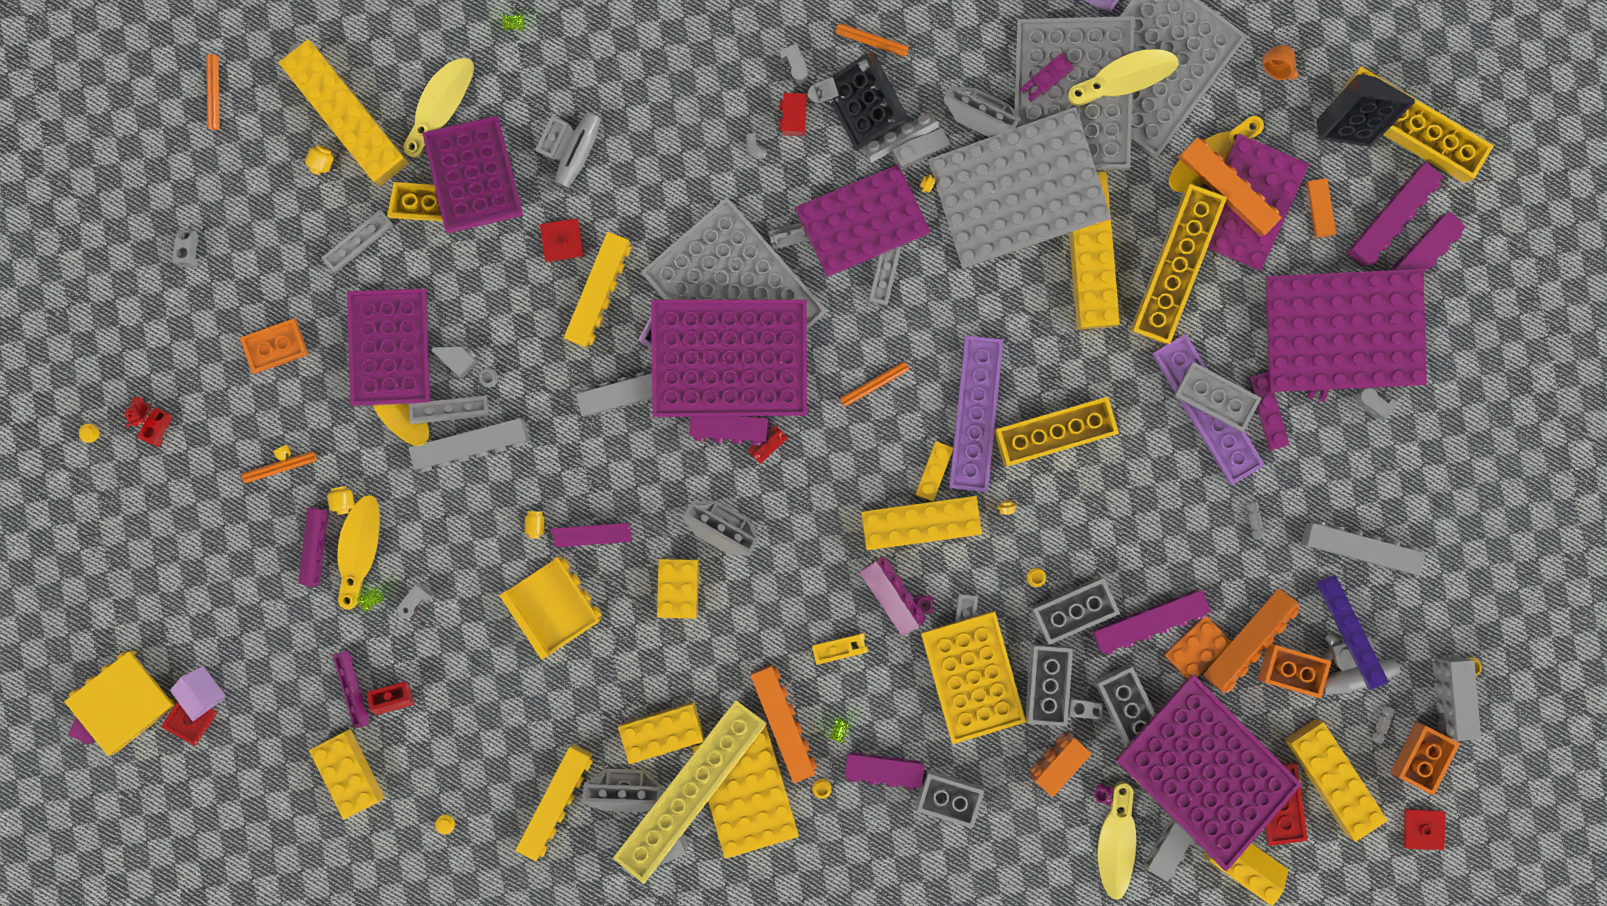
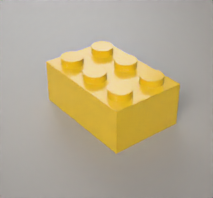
[657,558,699,619]

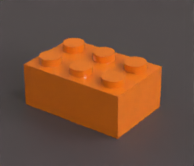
[1258,644,1331,699]
[1390,722,1460,796]
[1029,731,1092,798]

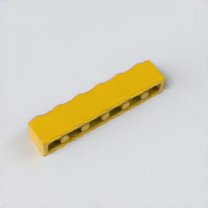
[564,232,632,349]
[515,743,593,861]

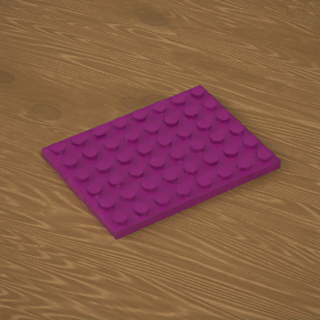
[1265,269,1427,392]
[651,300,807,417]
[1115,674,1302,871]

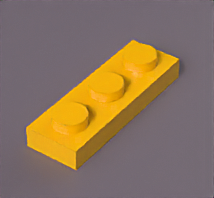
[915,441,953,501]

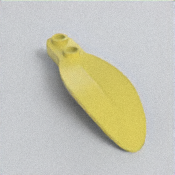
[1068,49,1179,106]
[403,58,474,158]
[1097,781,1136,900]

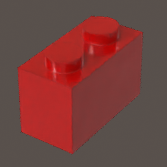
[779,93,807,136]
[367,682,414,715]

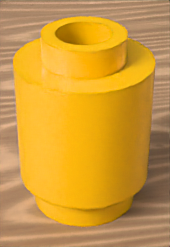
[525,511,544,539]

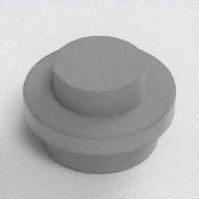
[479,368,498,387]

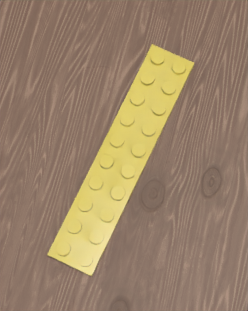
[613,701,767,884]

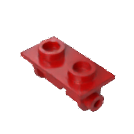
[124,397,152,428]
[747,425,788,464]

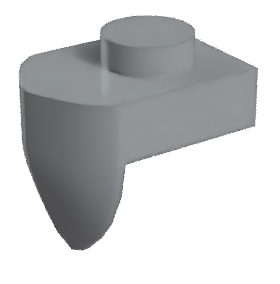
[807,77,839,103]

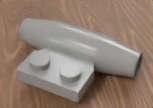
[535,112,601,188]
[1323,635,1400,695]

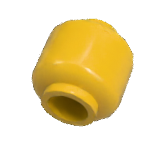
[305,145,334,175]
[327,486,354,515]

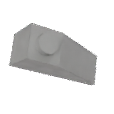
[891,128,951,170]

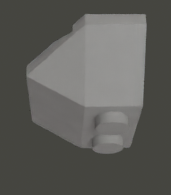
[944,85,1021,138]
[683,500,759,556]
[582,769,662,812]

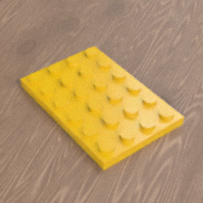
[920,611,1026,744]
[692,725,799,859]

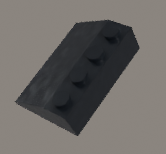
[830,53,910,151]
[1316,74,1415,147]

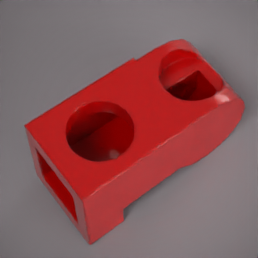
[136,408,172,448]

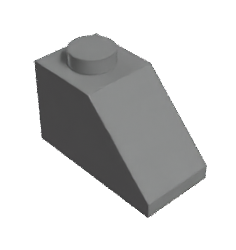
[432,347,479,378]

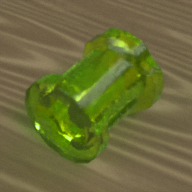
[502,14,525,31]
[357,587,384,612]
[829,718,851,743]

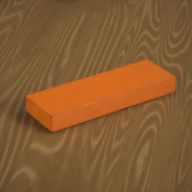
[1306,178,1336,238]

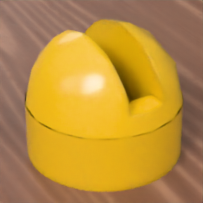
[273,445,291,461]

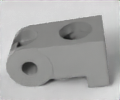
[779,43,808,84]
[172,230,198,268]
[1355,388,1398,420]
[397,583,435,619]
[1068,697,1103,719]

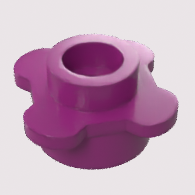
[915,595,934,614]
[1095,784,1114,806]

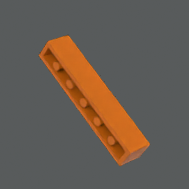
[1177,137,1282,236]
[1203,588,1300,694]
[751,664,817,783]

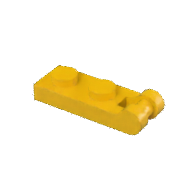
[812,633,869,665]

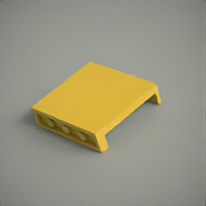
[499,556,602,660]
[64,650,177,756]

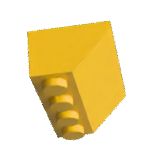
[387,182,443,221]
[1203,843,1288,906]

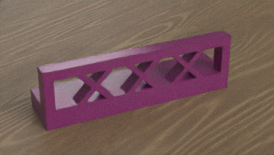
[298,508,329,587]
[551,523,632,547]

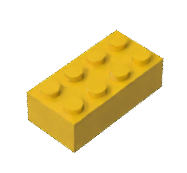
[618,701,705,764]
[309,729,385,820]

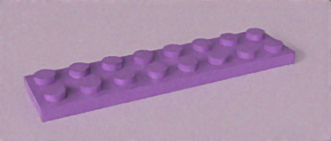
[1152,334,1265,485]
[949,336,1004,492]

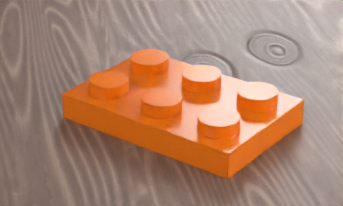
[240,318,309,374]
[1163,616,1232,679]

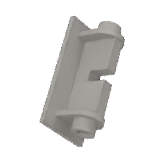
[768,223,809,250]

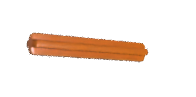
[836,23,909,57]
[206,54,219,130]
[840,362,909,407]
[241,452,317,483]

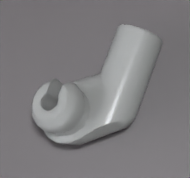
[746,134,767,159]
[1323,633,1340,662]

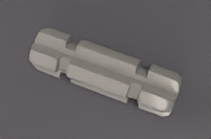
[1247,501,1265,539]
[1372,706,1395,744]

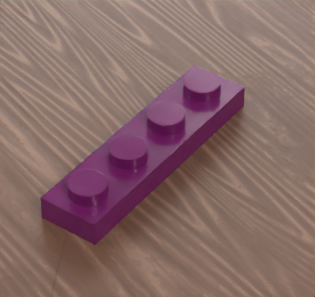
[1248,372,1290,451]
[332,650,369,729]

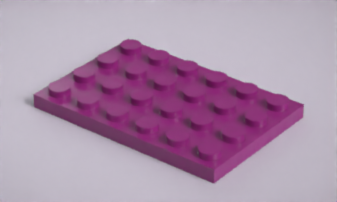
[422,115,524,234]
[1207,134,1309,271]
[795,165,931,278]
[347,289,431,407]

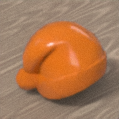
[1262,45,1299,80]

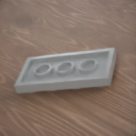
[1174,362,1262,433]

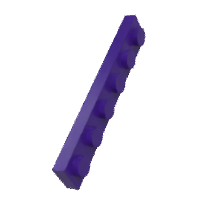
[1316,575,1389,690]

